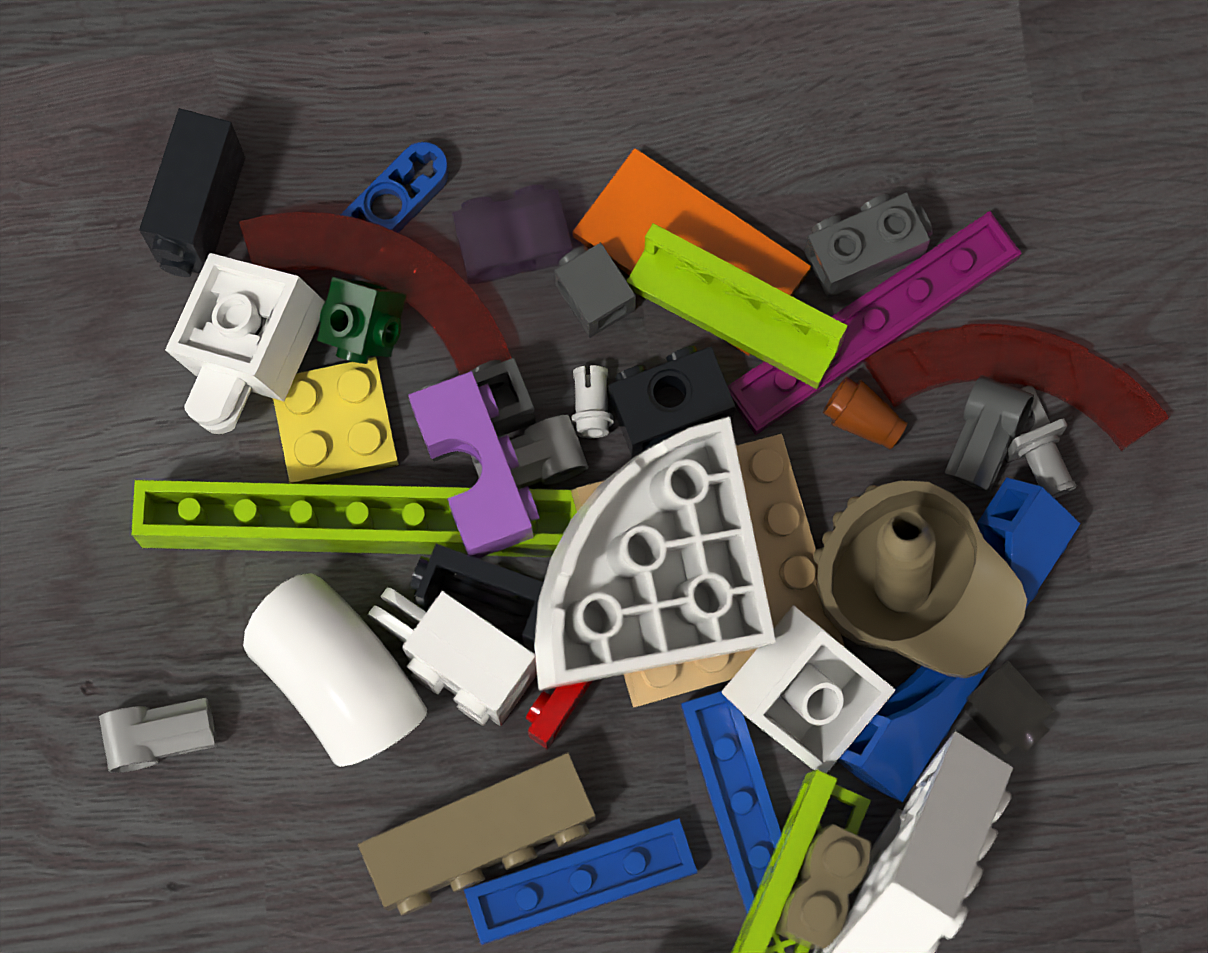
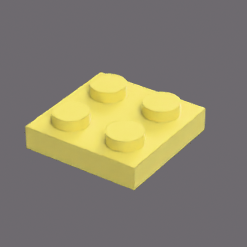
[273,357,399,484]

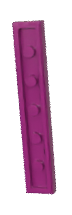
[728,211,1022,435]

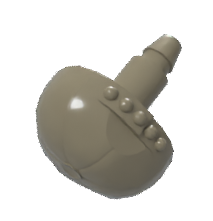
[813,480,1027,678]

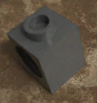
[554,242,636,338]

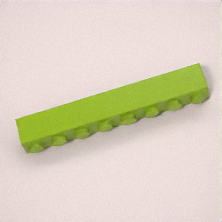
[131,480,577,557]

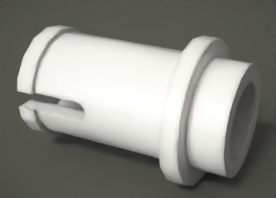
[570,365,614,438]

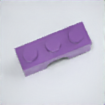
[408,371,539,559]

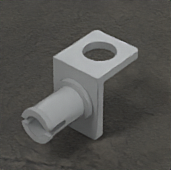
[1005,386,1077,498]

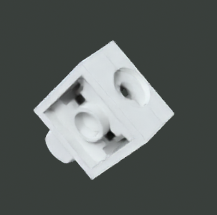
[165,253,325,434]
[367,587,537,726]

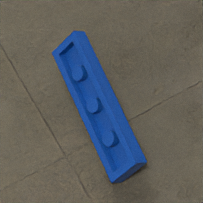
[681,691,781,915]
[464,818,697,945]

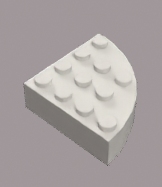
[535,417,776,690]
[811,731,1013,953]

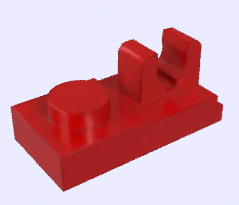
[525,680,594,750]

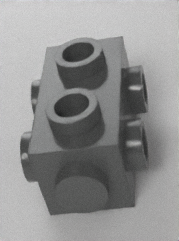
[804,192,933,298]

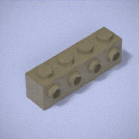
[358,753,596,916]

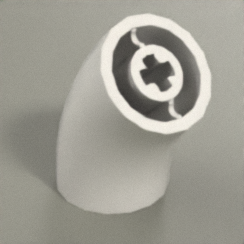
[243,573,427,766]

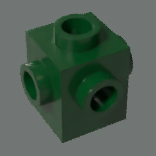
[317,277,407,364]

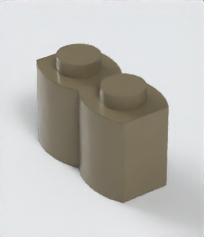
[775,825,871,950]

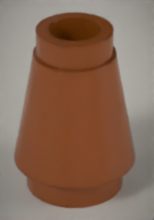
[823,376,908,450]

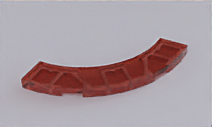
[239,212,512,376]
[864,324,1169,451]

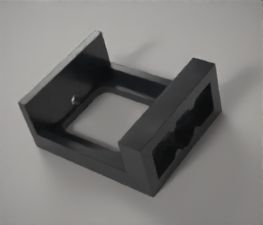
[410,544,544,654]

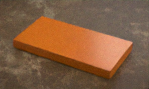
[573,148,811,356]

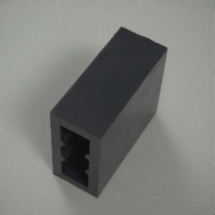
[139,108,246,277]

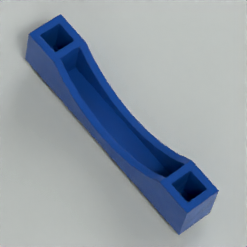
[837,477,1080,802]

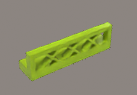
[626,223,848,389]
[731,770,871,953]

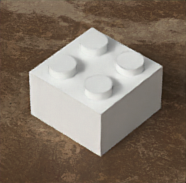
[721,605,896,774]

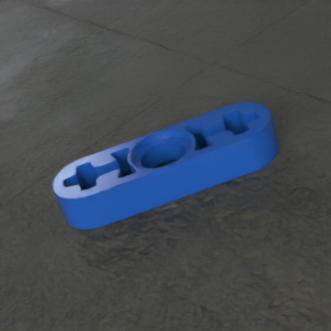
[324,142,448,271]

